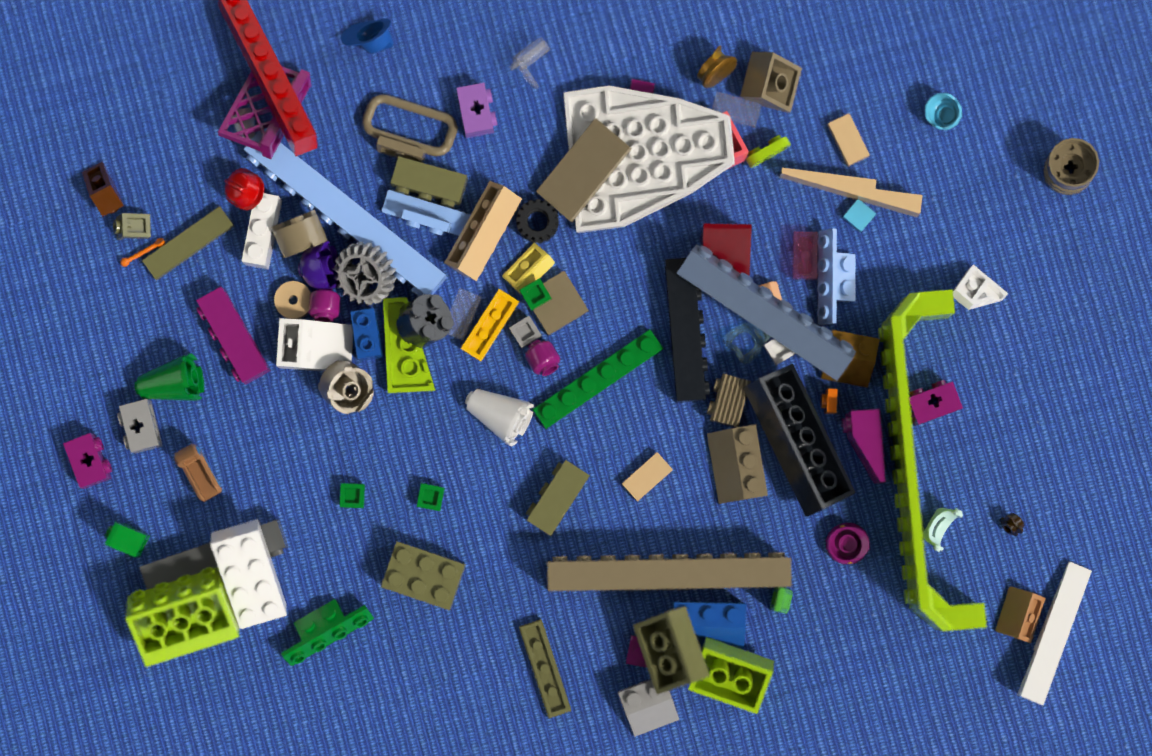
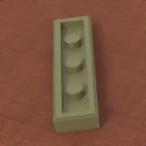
[142,206,234,280]
[519,619,572,718]

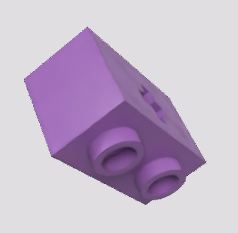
[457,83,497,138]

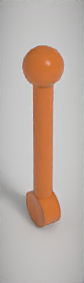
[120,238,165,267]

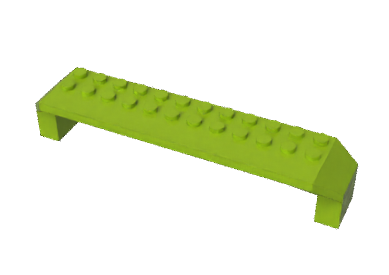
[878,290,987,631]

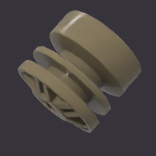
[1043,138,1099,195]

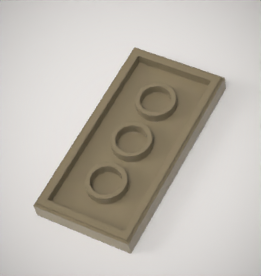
[536,118,632,222]

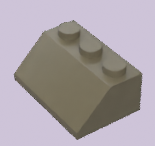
[707,424,768,504]

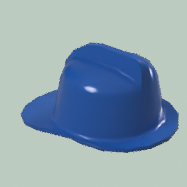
[340,18,393,54]

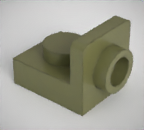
[113,213,151,240]

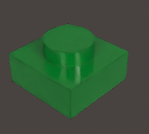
[519,278,552,311]
[340,483,365,508]
[416,483,445,511]

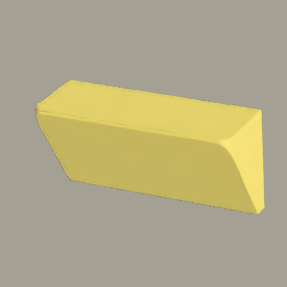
[502,243,555,294]

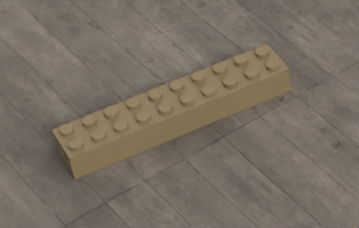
[548,553,792,591]

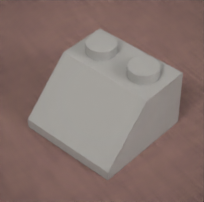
[618,679,680,737]

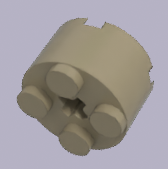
[271,210,328,258]
[318,360,374,414]

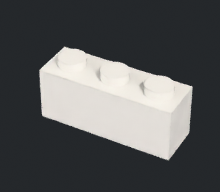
[242,193,282,269]

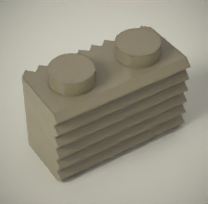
[707,374,751,428]

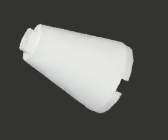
[465,389,534,446]

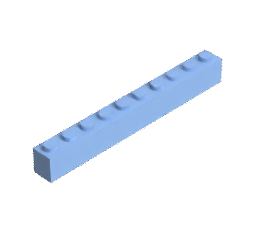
[244,130,447,297]

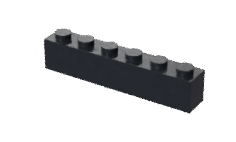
[664,258,710,403]

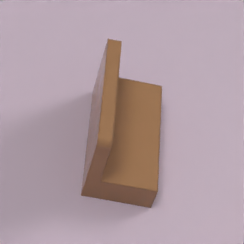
[995,586,1045,643]

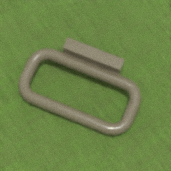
[362,94,458,163]

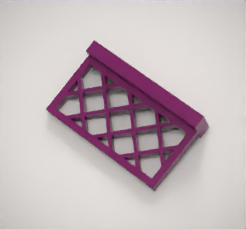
[218,67,311,159]

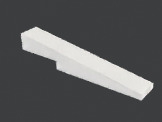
[1017,562,1092,705]

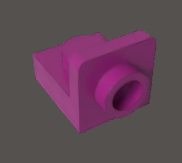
[626,635,647,667]

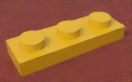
[461,289,519,362]

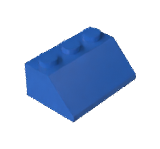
[672,602,746,650]

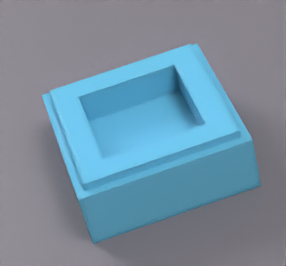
[842,199,876,233]

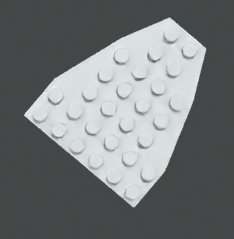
[564,86,735,233]

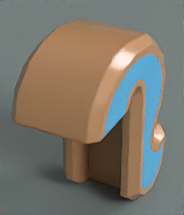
[174,444,222,502]

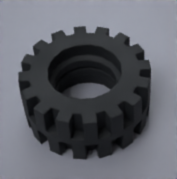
[516,199,559,243]

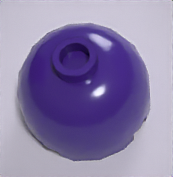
[298,241,340,290]

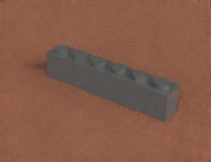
[140,520,289,590]

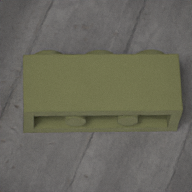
[391,156,468,208]
[526,460,590,536]

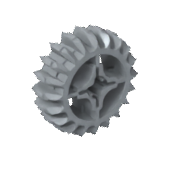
[333,241,397,306]

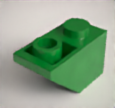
[104,522,150,557]

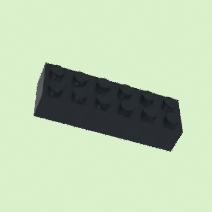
[743,364,856,517]

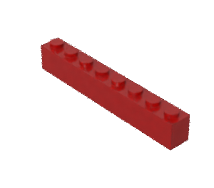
[218,0,317,157]

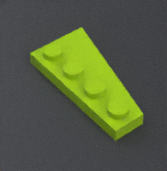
[383,297,436,394]

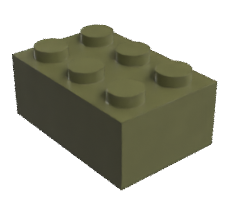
[381,541,466,610]
[633,607,710,695]

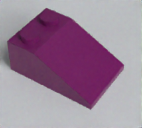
[842,409,885,484]

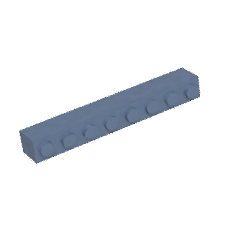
[677,244,856,381]

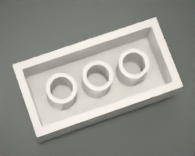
[211,519,287,629]

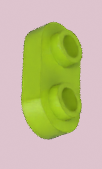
[746,135,791,168]

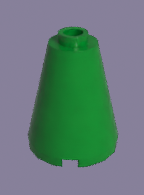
[134,353,205,401]

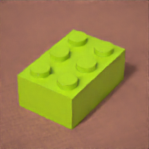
[688,637,774,714]

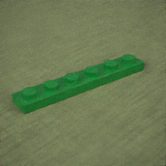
[533,330,664,429]

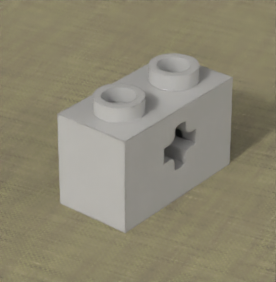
[117,399,163,454]

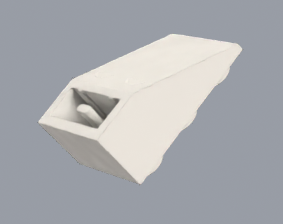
[276,318,353,371]

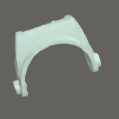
[923,508,963,552]

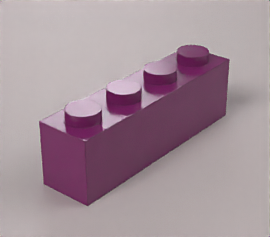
[196,286,271,385]

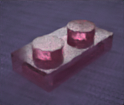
[792,231,817,280]

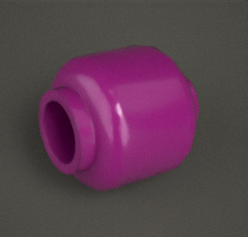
[309,289,340,322]
[525,340,560,376]

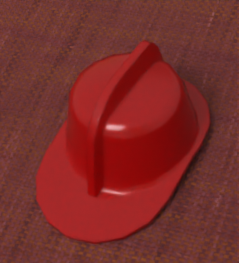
[224,168,264,211]

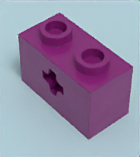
[909,380,963,426]
[63,433,112,489]

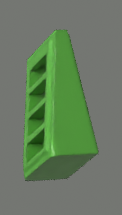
[769,587,793,614]

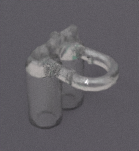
[509,37,550,89]

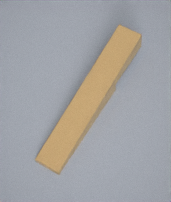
[779,168,923,217]

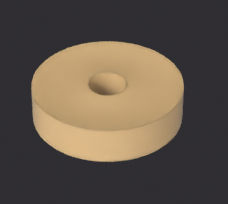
[274,281,311,319]

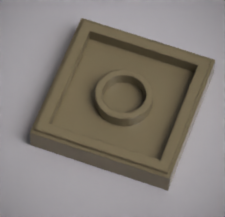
[533,271,589,336]

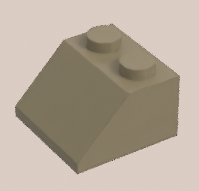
[740,52,802,113]

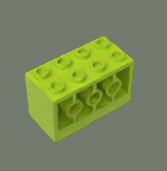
[126,567,239,667]

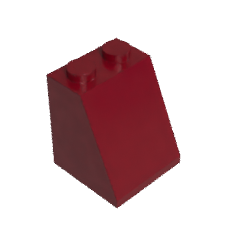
[701,224,752,276]

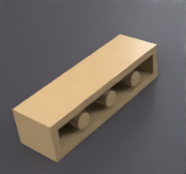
[444,181,522,281]

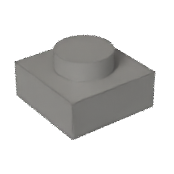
[509,316,542,349]

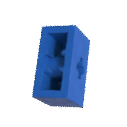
[350,308,383,361]

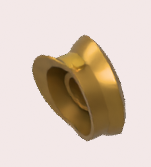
[697,45,737,88]

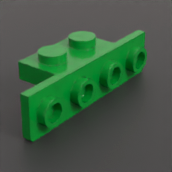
[281,599,374,666]

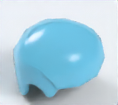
[925,93,962,130]

